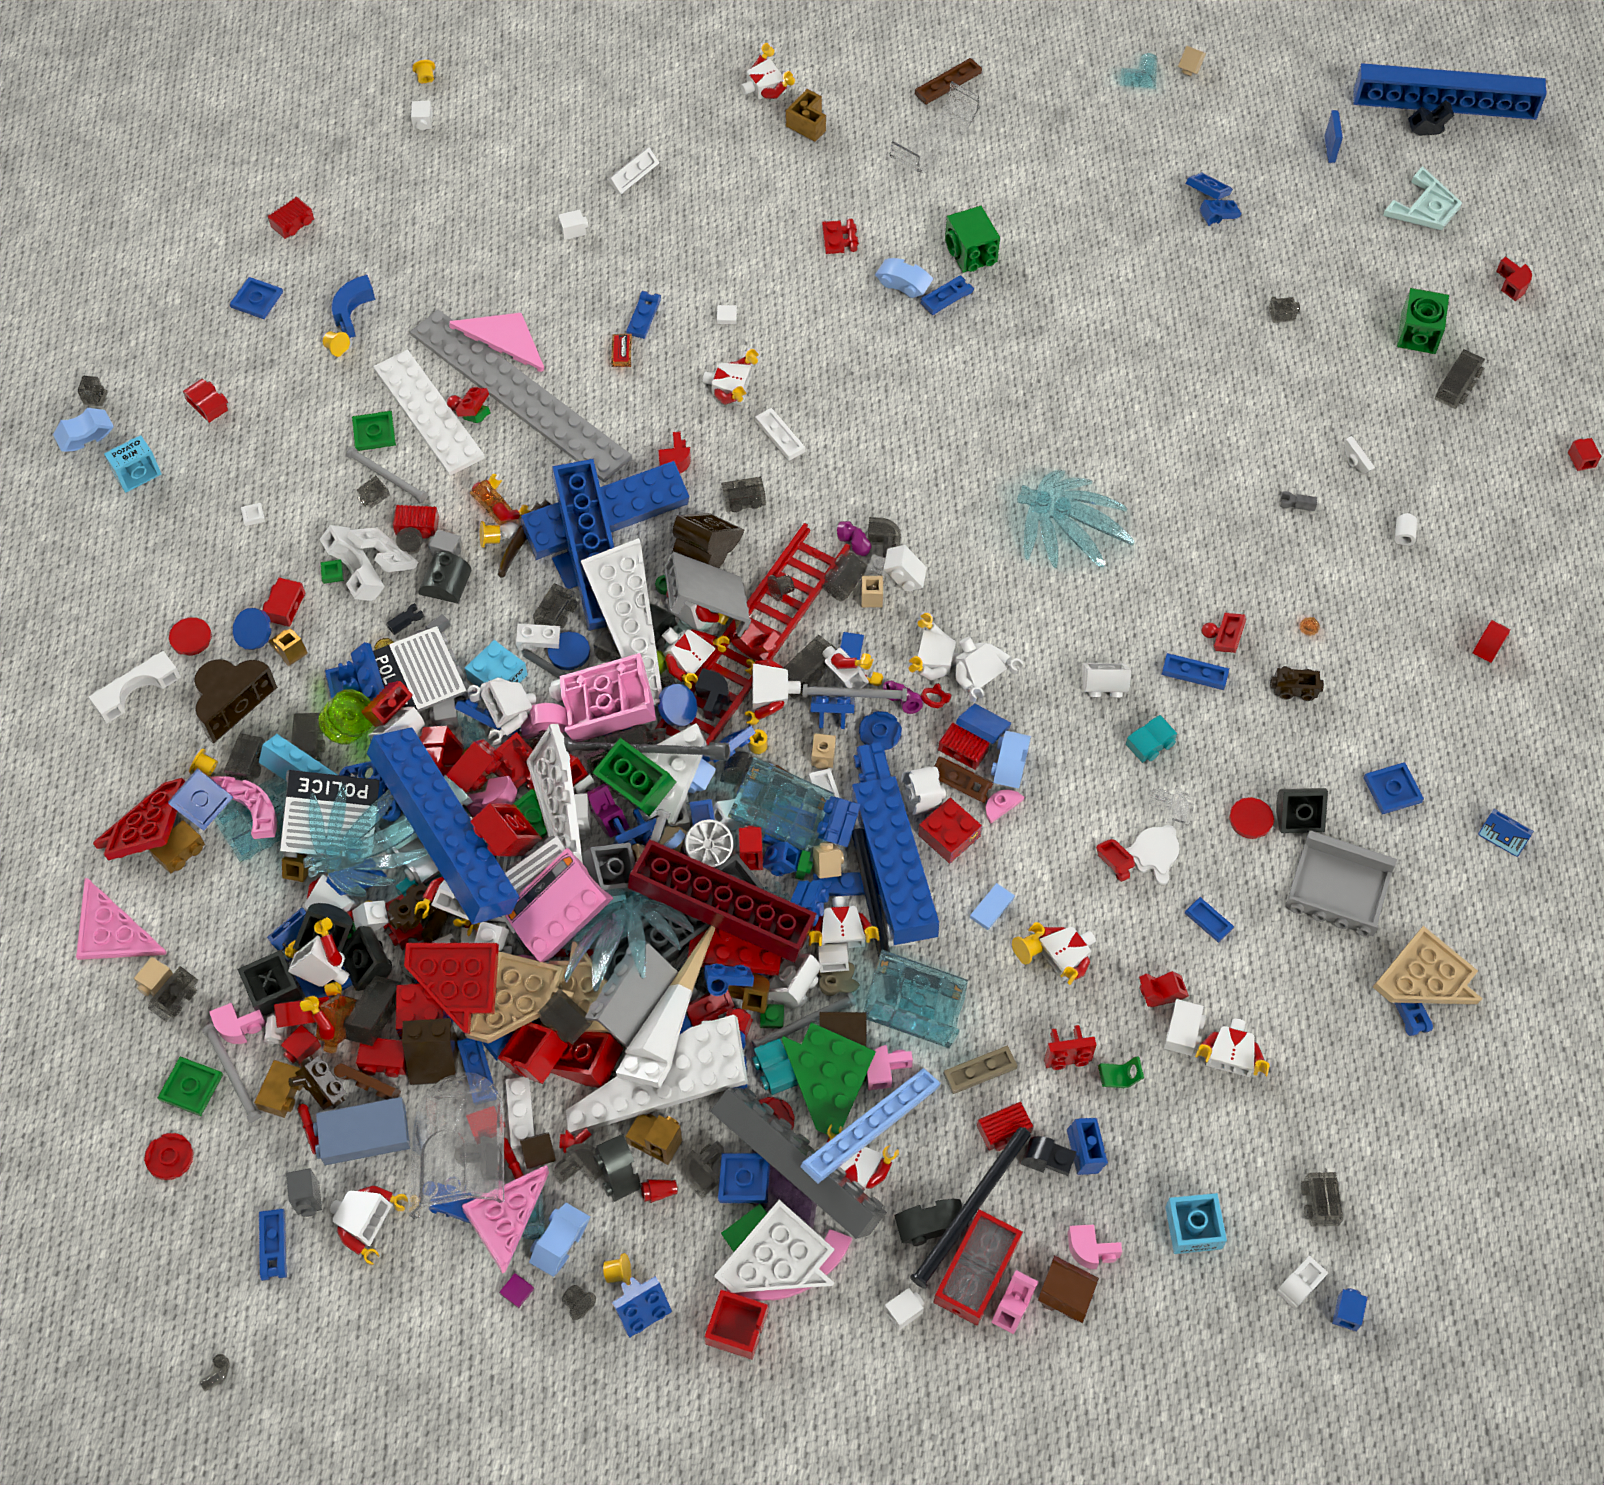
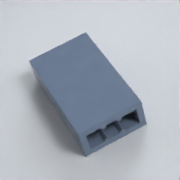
[313,1097,411,1165]

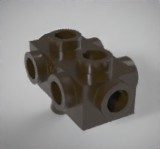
[1270,666,1324,701]
[387,882,437,934]
[288,1055,347,1110]

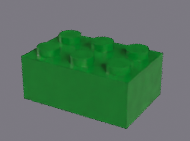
[592,738,677,817]

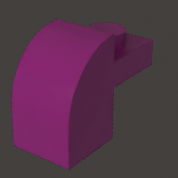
[585,784,630,838]

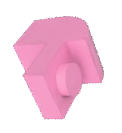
[521,703,568,739]
[466,776,517,816]
[209,1003,266,1044]
[866,1045,913,1090]
[1067,1225,1122,1269]
[991,1270,1038,1334]

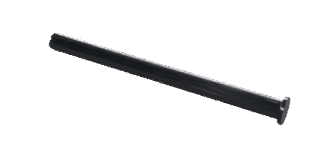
[852,828,903,1001]
[910,1127,1031,1289]

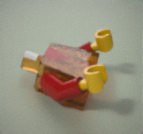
[470,474,531,526]
[300,982,359,1053]

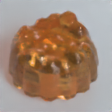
[1300,617,1320,636]

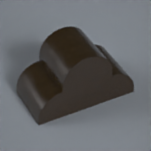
[672,513,745,568]
[194,659,278,744]

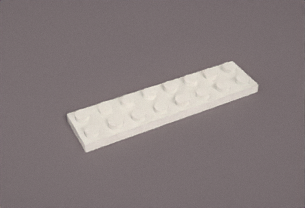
[373,349,485,476]

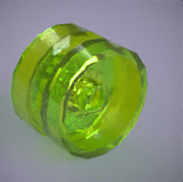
[318,689,372,745]

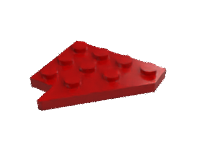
[93,778,185,861]
[687,927,781,976]
[404,943,499,1034]

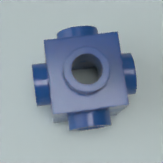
[763,842,801,876]

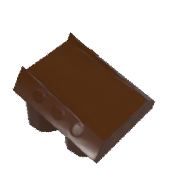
[1038,1255,1099,1323]

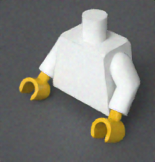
[908,613,960,680]

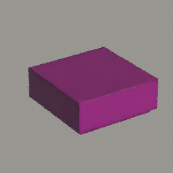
[499,1273,534,1309]

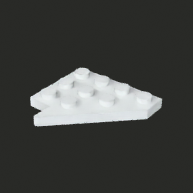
[639,724,707,826]
[714,1200,835,1293]

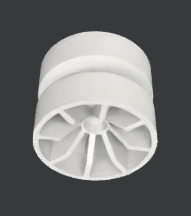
[682,820,733,868]

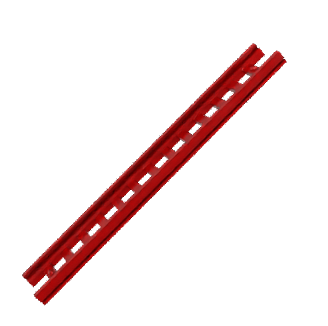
[648,523,850,745]

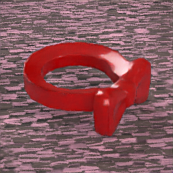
[921,683,952,709]

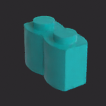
[1125,715,1177,763]
[751,1038,798,1095]

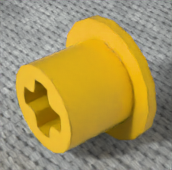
[412,60,436,84]
[323,331,350,357]
[479,521,500,548]
[748,729,768,754]
[189,748,218,777]
[1012,934,1043,965]
[603,1253,631,1285]

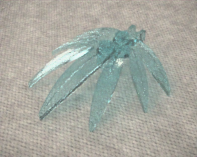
[1017,470,1134,568]
[303,784,428,897]
[564,892,694,992]

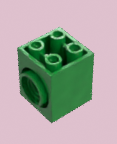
[945,205,1000,273]
[1397,288,1449,354]

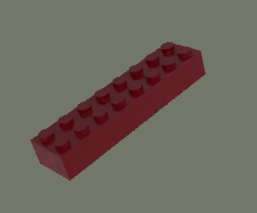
[628,839,817,963]

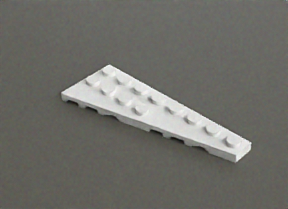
[581,538,662,707]

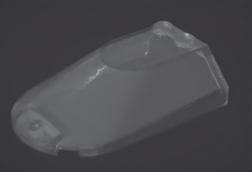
[409,1073,504,1219]

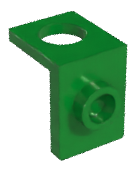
[1098,1056,1144,1088]

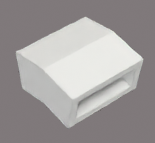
[818,943,849,973]

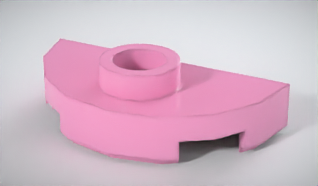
[986,790,1024,824]

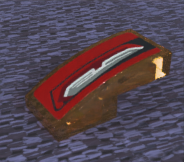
[611,334,632,367]

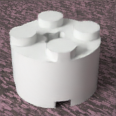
[901,767,946,815]

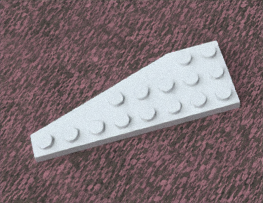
[527,724,583,864]
[566,1015,748,1134]

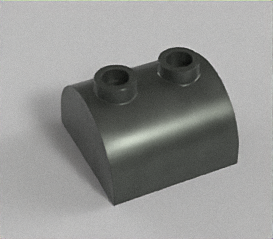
[418,552,472,604]
[1276,788,1328,833]
[293,903,353,953]
[341,926,392,991]

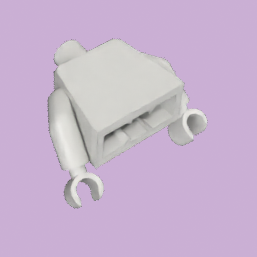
[955,636,1023,702]
[468,678,536,746]

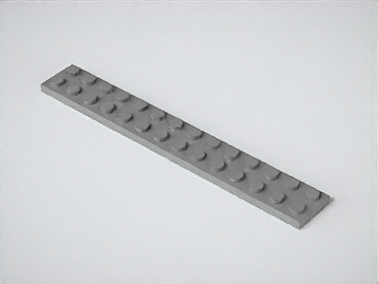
[410,309,632,482]

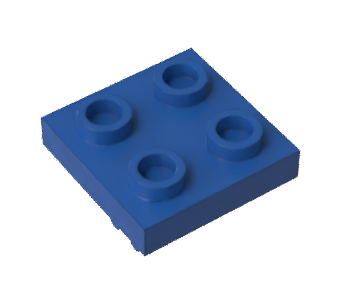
[325,661,365,710]
[811,695,855,729]
[613,808,656,846]
[612,1276,672,1338]

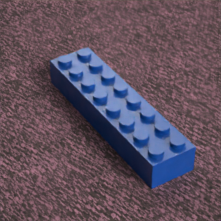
[552,459,615,631]
[521,461,690,560]
[852,776,939,945]

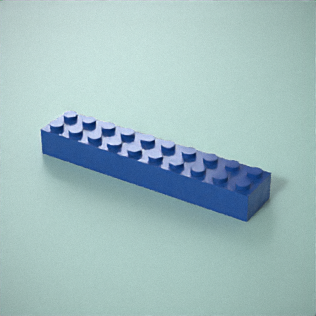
[1353,63,1547,120]
[367,727,520,925]

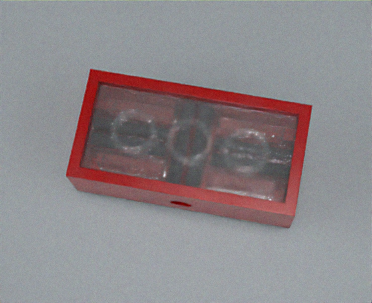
[933,1209,1023,1326]

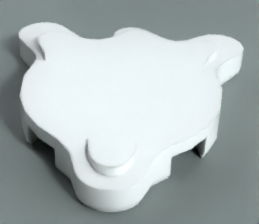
[1126,825,1180,885]

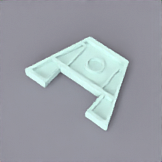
[1383,166,1462,230]

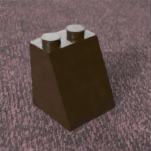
[819,1012,867,1082]
[402,1018,458,1085]

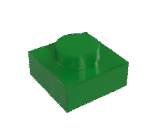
[463,405,491,423]
[320,559,344,584]
[795,850,813,880]
[760,1004,784,1029]

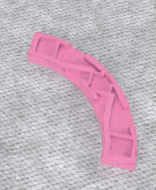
[210,776,277,839]
[726,1229,852,1301]

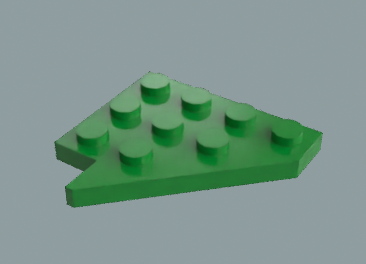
[782,1022,876,1135]

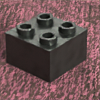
[238,950,303,1016]

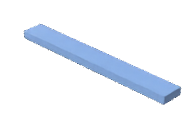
[801,1068,941,1183]

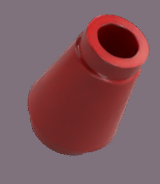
[641,1179,678,1203]

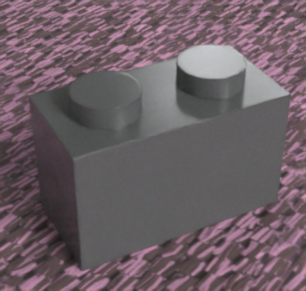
[286,1168,322,1217]

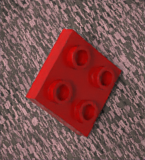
[494,732,533,789]
[1044,1025,1097,1070]

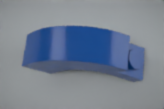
[331,275,376,338]

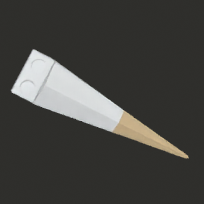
[616,925,715,1088]

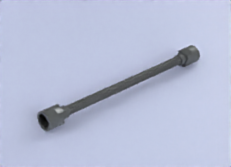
[564,737,730,761]

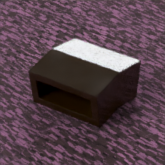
[520,1132,556,1169]

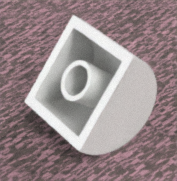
[1082,663,1131,697]
[368,707,425,740]
[768,954,821,1008]

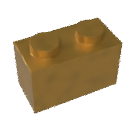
[149,820,205,874]
[254,1060,303,1118]

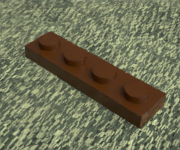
[915,58,982,105]

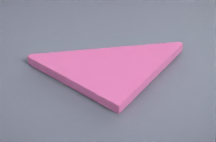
[449,313,544,372]
[76,878,166,960]
[462,1165,549,1273]

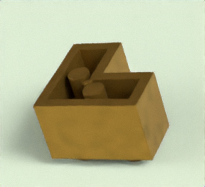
[786,89,826,142]
[625,1114,682,1165]

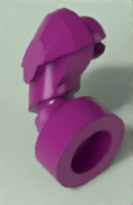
[837,521,872,556]
[882,680,923,714]

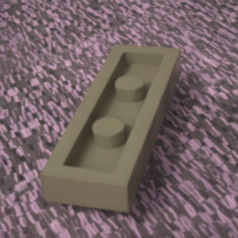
[943,1045,1018,1094]

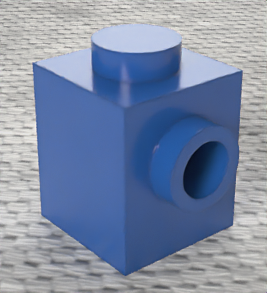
[1332,1288,1368,1332]

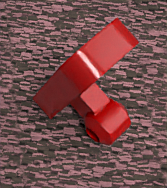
[1096,839,1135,882]

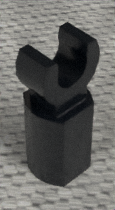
[386,603,424,635]

